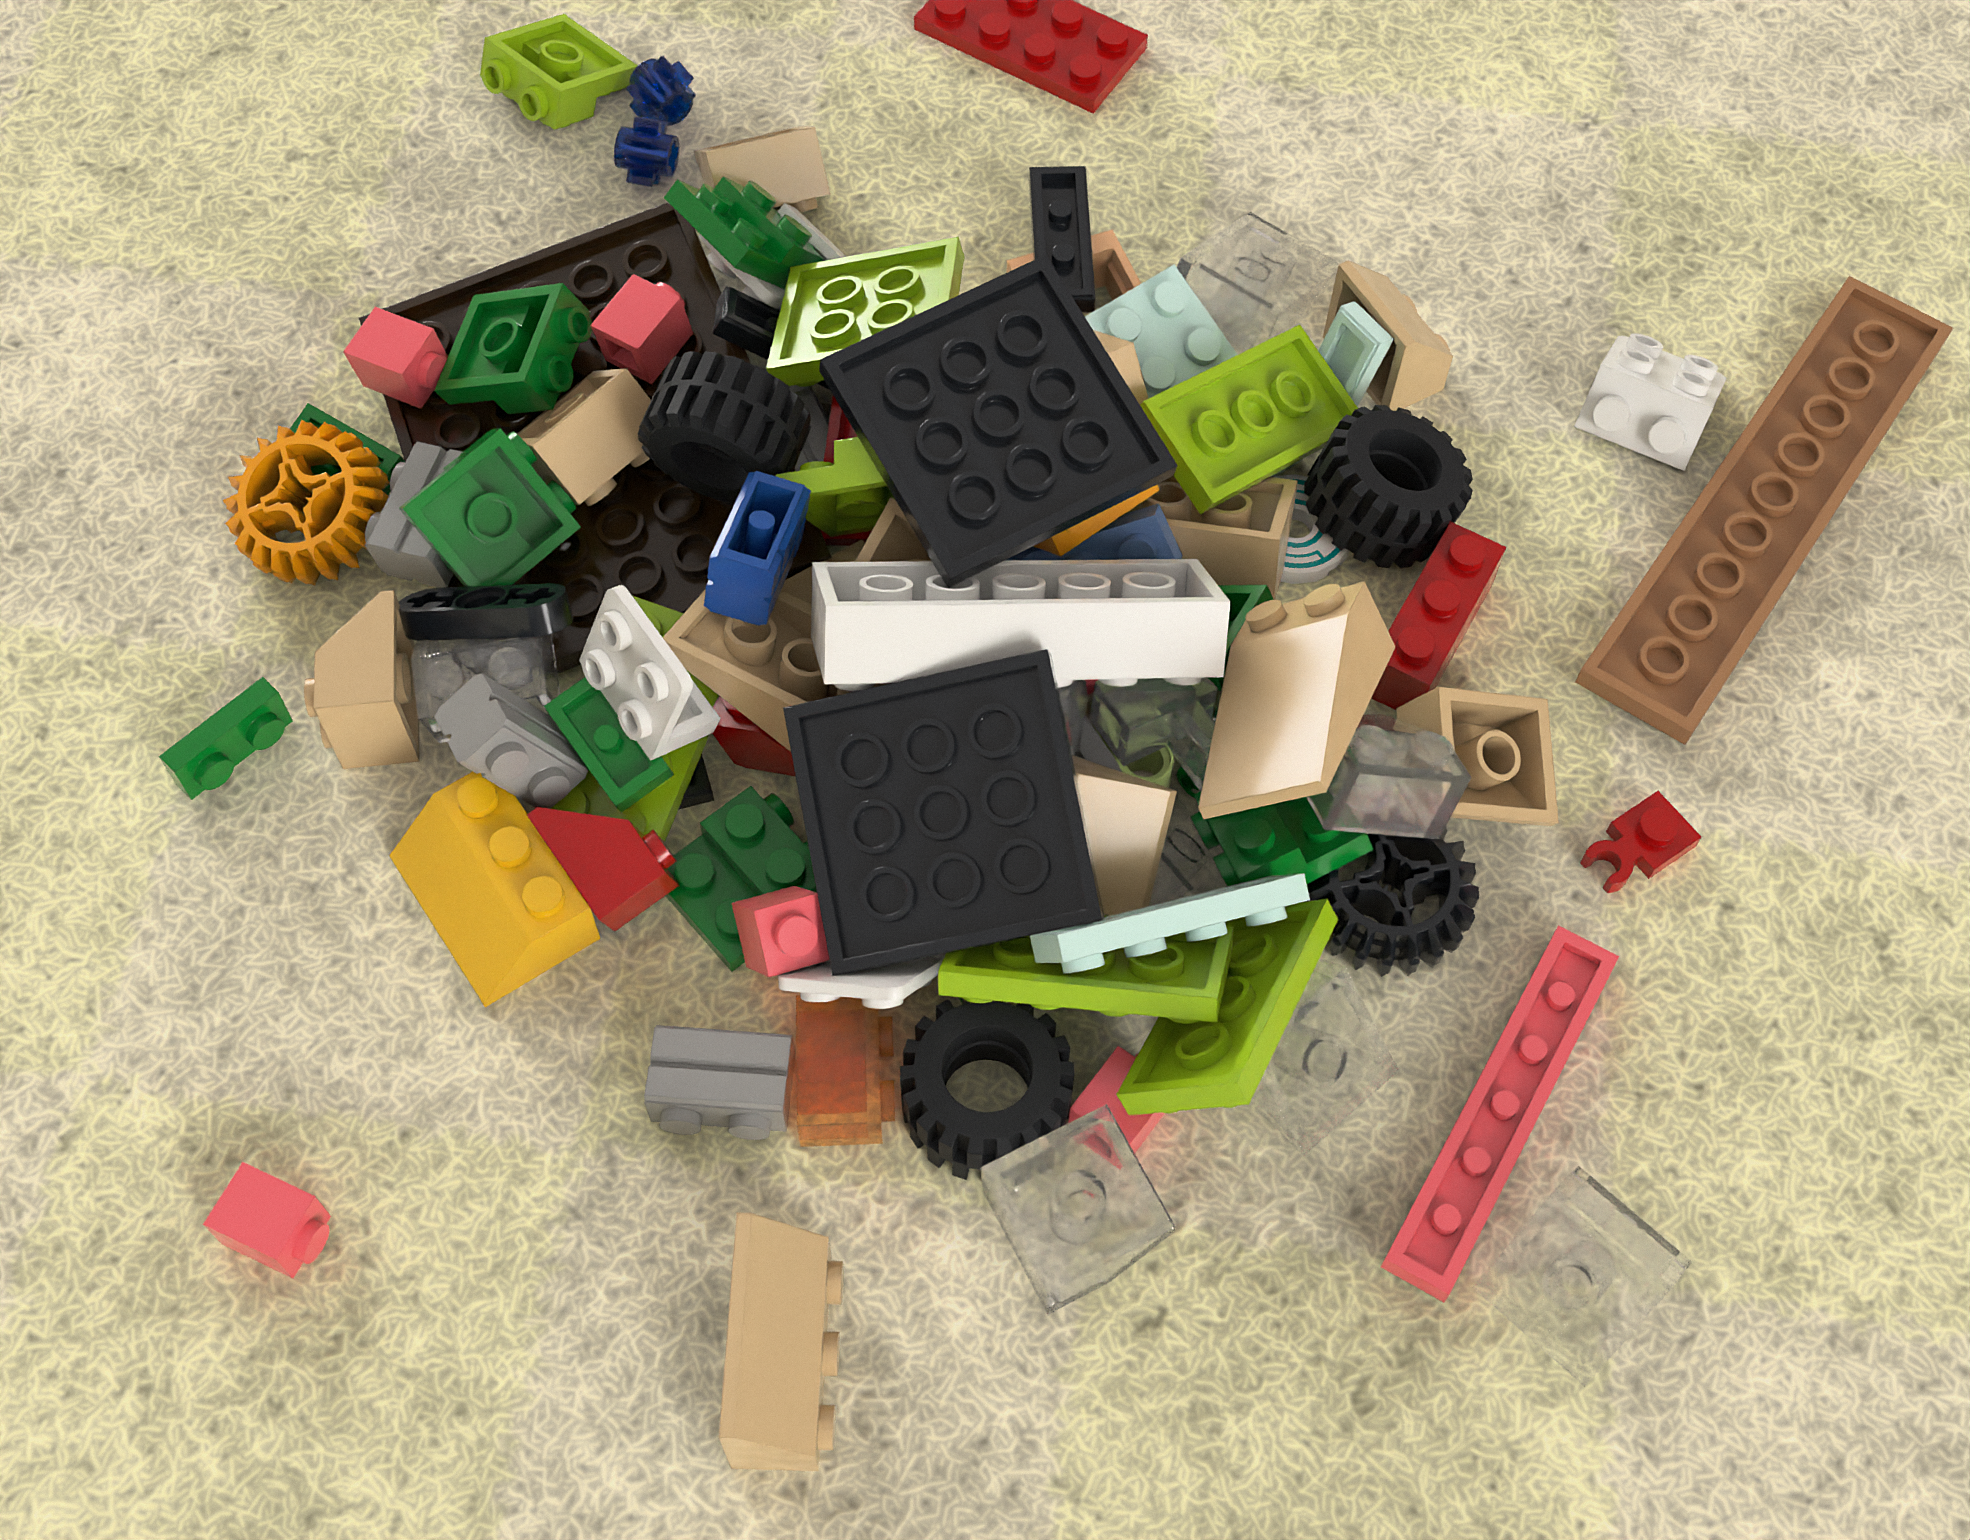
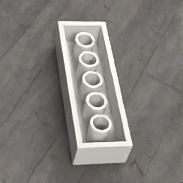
[811,559,1230,691]

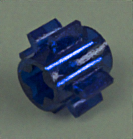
[626,56,696,126]
[614,117,680,187]

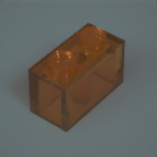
[796,995,896,1147]

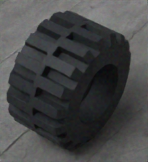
[638,351,811,504]
[1304,405,1473,568]
[900,998,1075,1182]

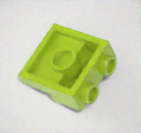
[480,14,638,130]
[776,436,895,537]

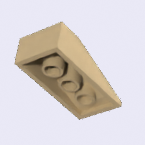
[1198,581,1395,819]
[663,589,891,752]

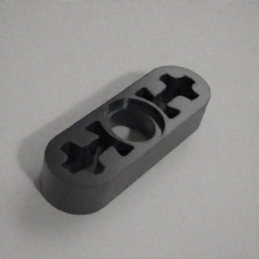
[399,583,574,641]

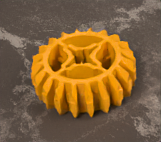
[223,420,390,585]

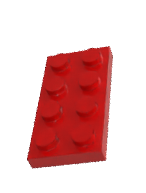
[914,0,1148,114]

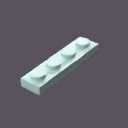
[1030,873,1310,973]

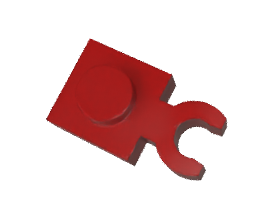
[1580,790,1702,893]

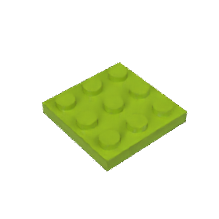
[766,237,965,387]

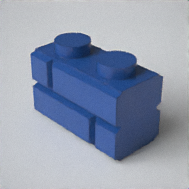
[704,471,811,626]

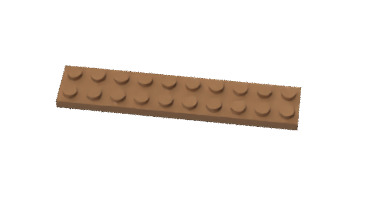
[1575,276,1953,745]

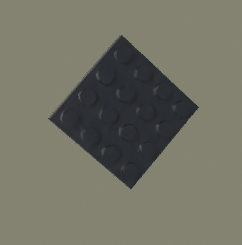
[819,255,1178,588]
[783,649,1105,976]

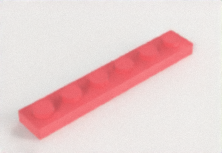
[1381,925,1619,1302]

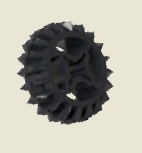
[1304,803,1479,977]

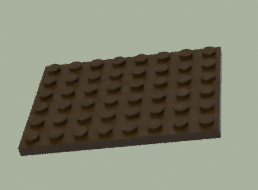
[359,202,832,692]

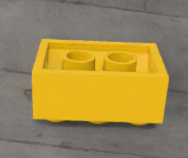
[389,771,601,1007]

